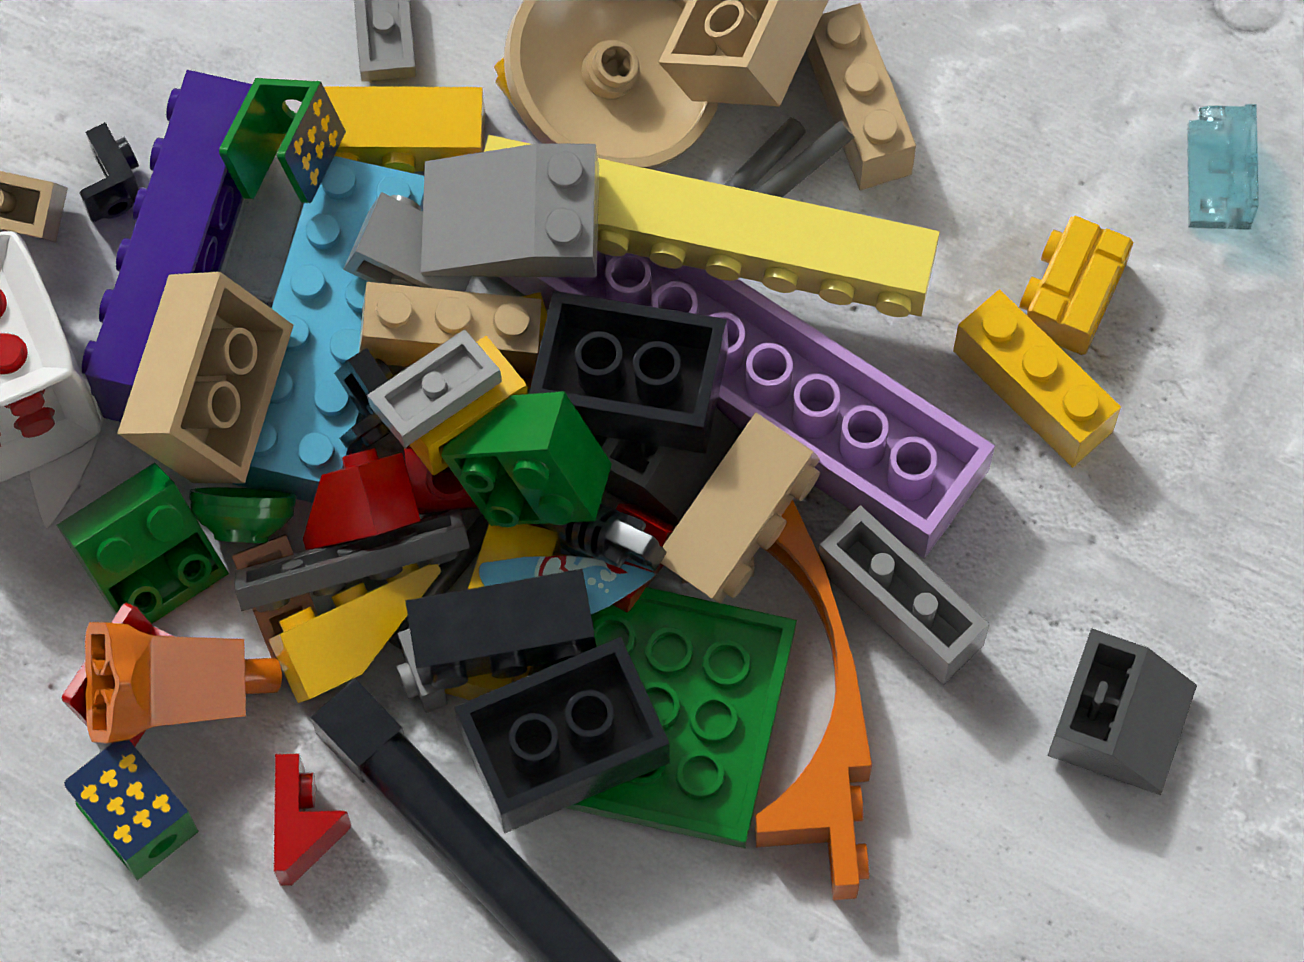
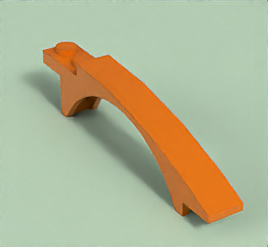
[755,500,872,900]

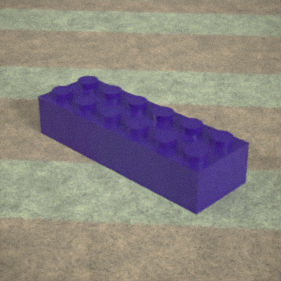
[81,69,252,422]

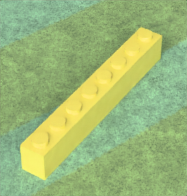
[484,135,940,317]

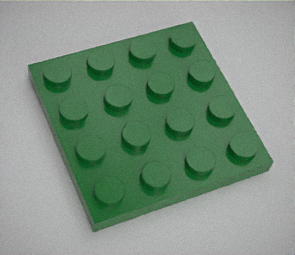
[543,587,797,848]

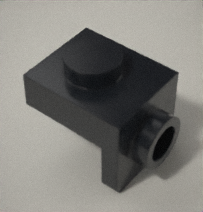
[80,122,139,222]
[334,348,394,448]

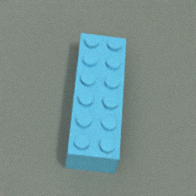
[232,156,424,503]

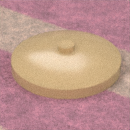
[504,0,719,170]

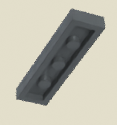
[235,508,470,612]

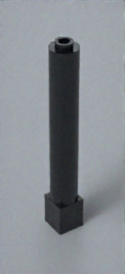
[310,678,621,962]

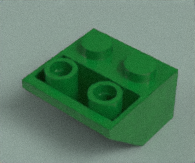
[441,392,612,528]
[57,462,229,624]

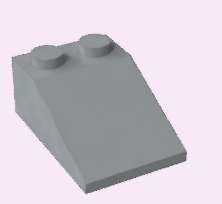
[421,143,599,277]

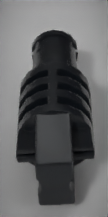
[537,503,667,571]

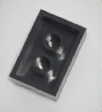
[529,290,729,454]
[454,637,670,834]

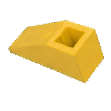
[268,563,441,703]

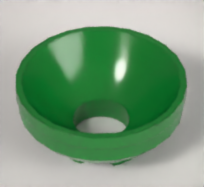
[189,487,296,543]

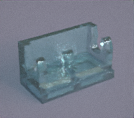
[1187,104,1259,230]

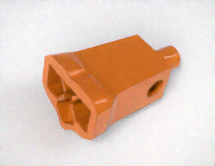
[85,622,282,743]

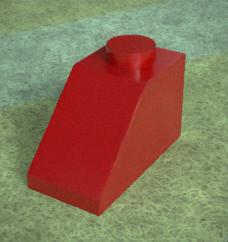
[303,448,421,550]

